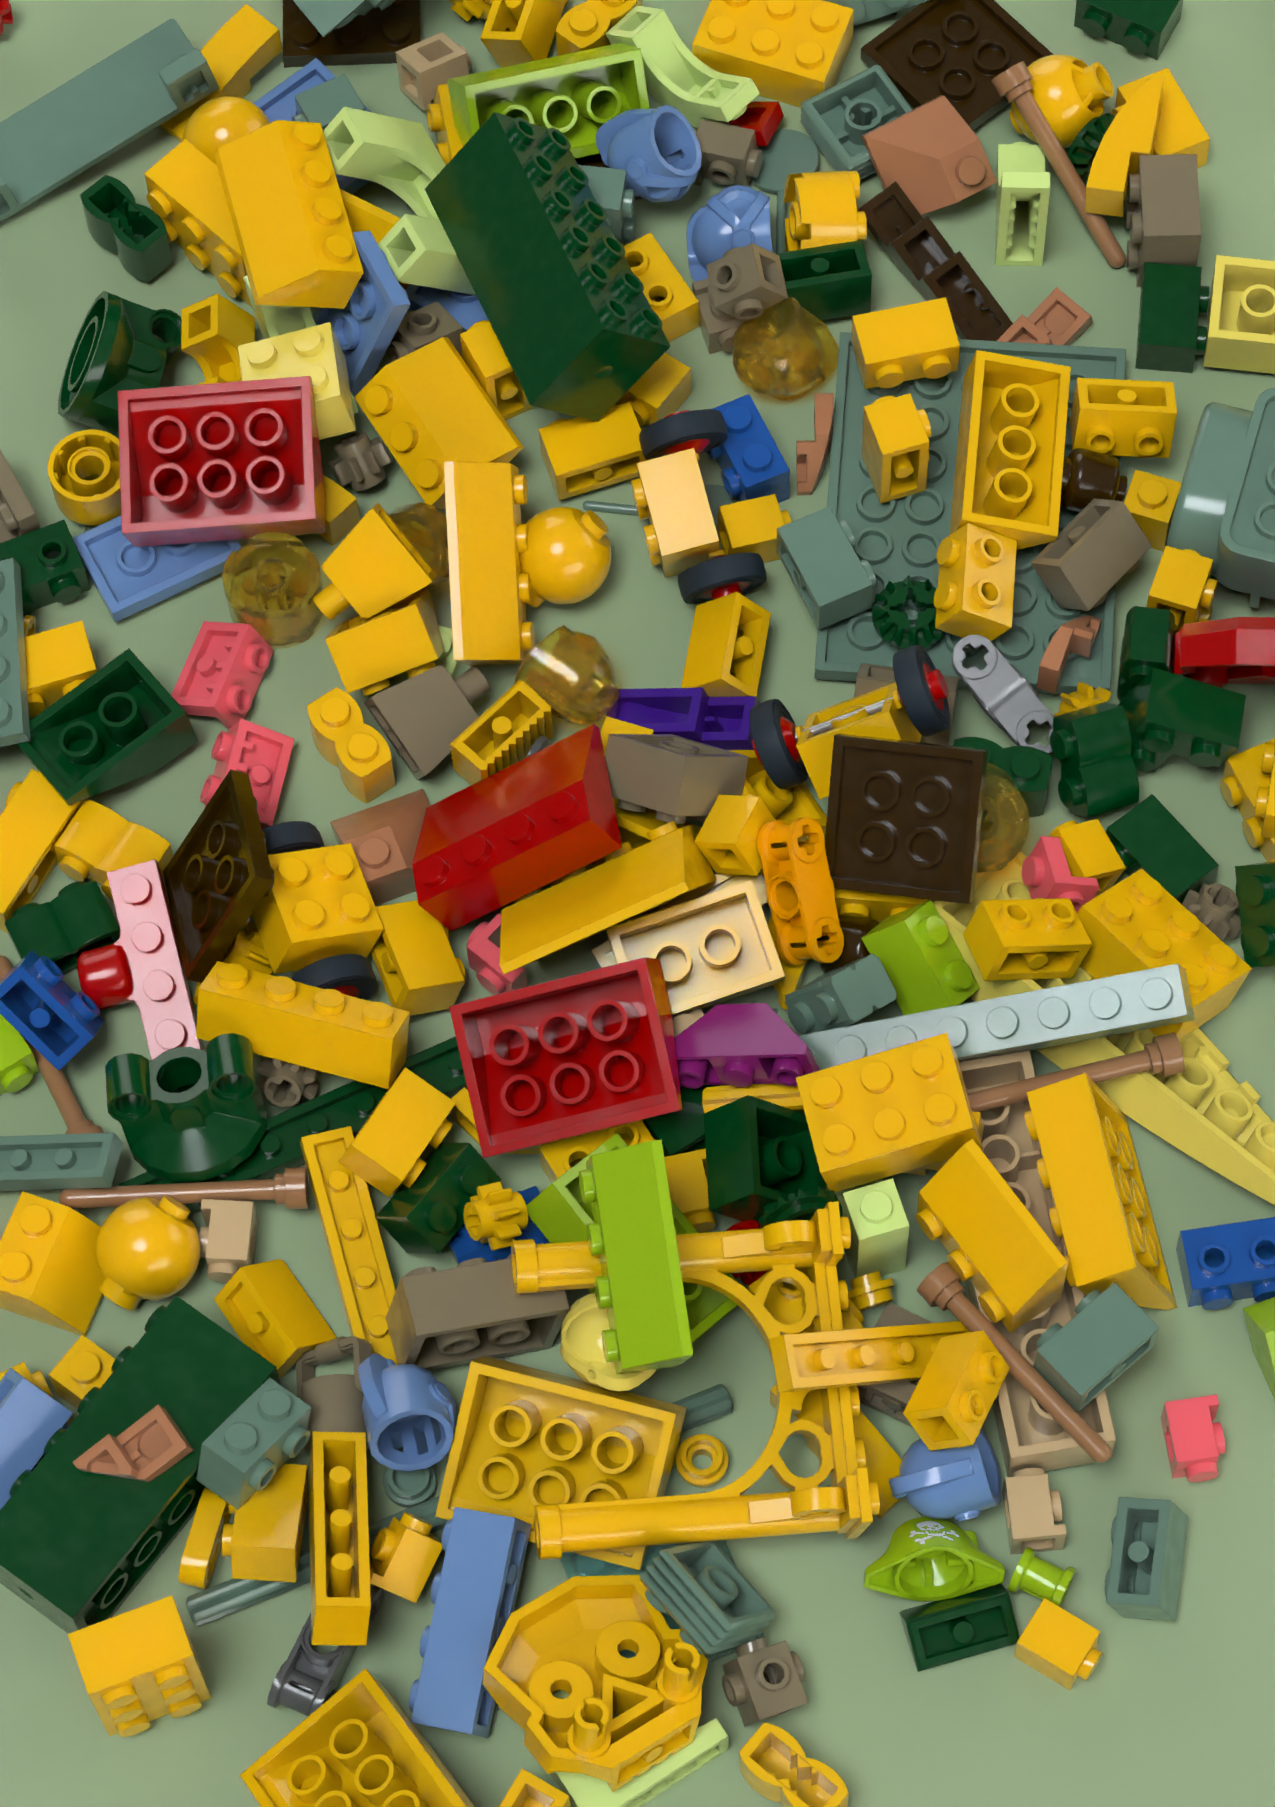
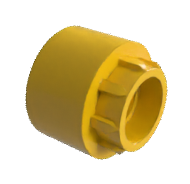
[47,429,121,526]

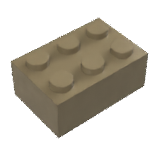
[386,1254,570,1370]

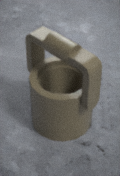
[296,1336,372,1453]

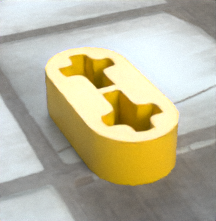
[178,1487,231,1590]

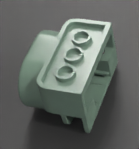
[1166,387,1275,609]

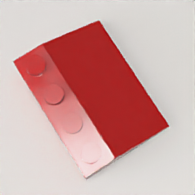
[118,376,326,547]
[412,724,622,931]
[449,957,682,1158]

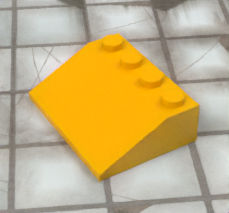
[499,821,717,974]
[1024,1073,1177,1310]
[435,1356,687,1570]
[240,1668,475,1807]

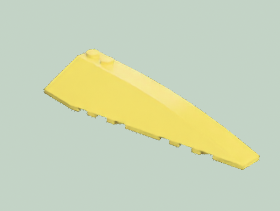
[933,842,1275,1205]

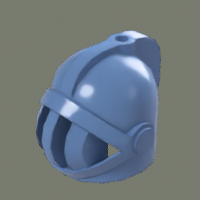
[596,105,702,202]
[686,185,773,282]
[358,1354,458,1471]
[889,1428,1002,1522]

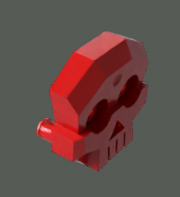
[1171,617,1275,688]

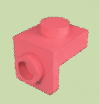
[1022,836,1100,913]
[466,913,527,995]

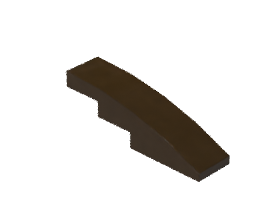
[857,181,1013,341]

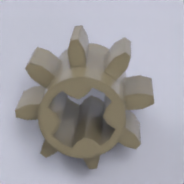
[328,432,392,491]
[1182,883,1241,941]
[257,1056,320,1107]

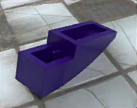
[606,687,760,750]

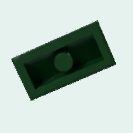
[899,1584,1020,1672]

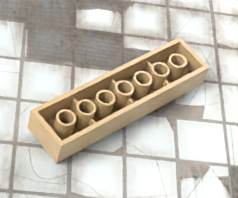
[959,1050,1116,1477]

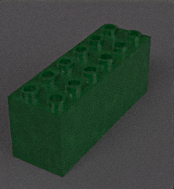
[425,112,671,422]
[0,1295,282,1634]

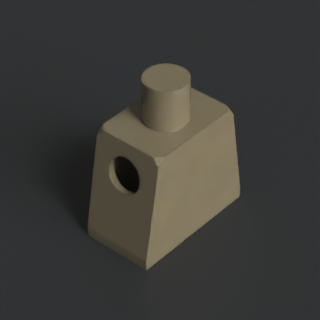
[364,664,491,780]

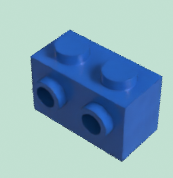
[706,394,790,503]
[0,950,104,1071]
[1176,1217,1275,1310]

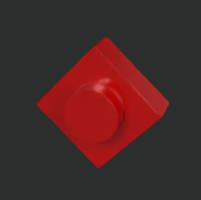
[725,101,784,147]

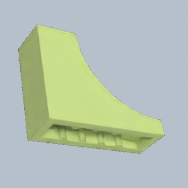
[995,142,1050,266]
[824,1178,910,1278]
[521,1690,729,1807]

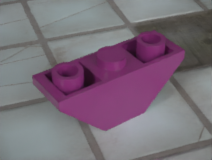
[675,1003,820,1088]

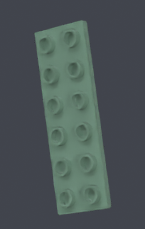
[0,19,219,222]

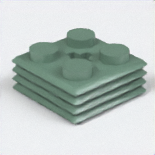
[800,65,913,180]
[639,1541,776,1654]

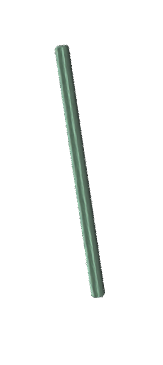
[186,1384,733,1626]

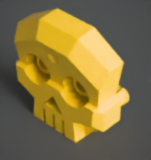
[482,1575,708,1792]

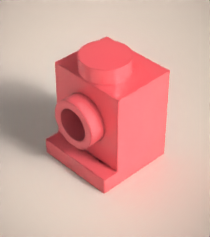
[1160,1394,1225,1482]

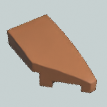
[997,287,1093,346]
[796,393,834,496]
[1037,615,1102,694]
[73,1404,194,1482]

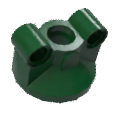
[58,291,181,439]
[105,1033,268,1182]

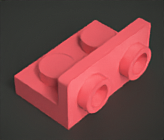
[171,621,273,730]
[200,718,294,830]

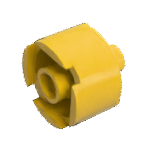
[783,170,867,252]

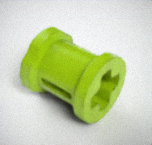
[1008,1547,1077,1607]

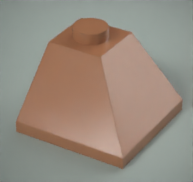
[861,95,997,215]
[330,789,430,906]

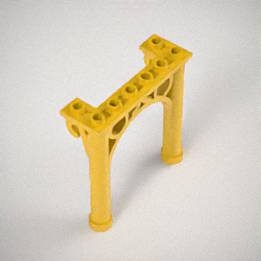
[511,1201,880,1560]

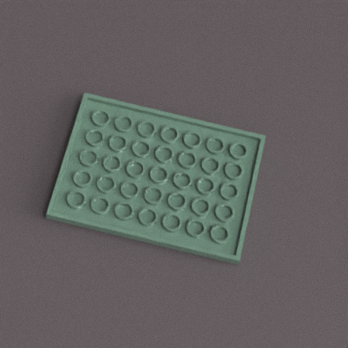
[814,332,1126,694]

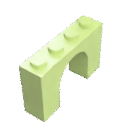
[323,107,476,295]

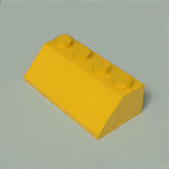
[214,120,364,309]
[949,350,1071,550]
[443,461,535,666]

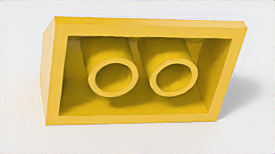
[354,337,524,509]
[916,1139,1068,1333]

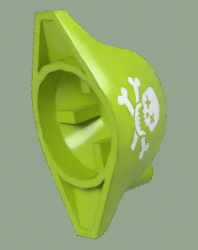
[863,1517,1005,1601]

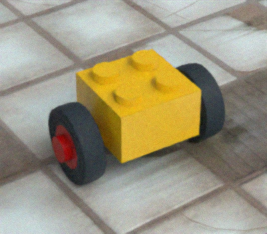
[631,409,767,604]
[749,645,951,799]
[252,821,384,1000]

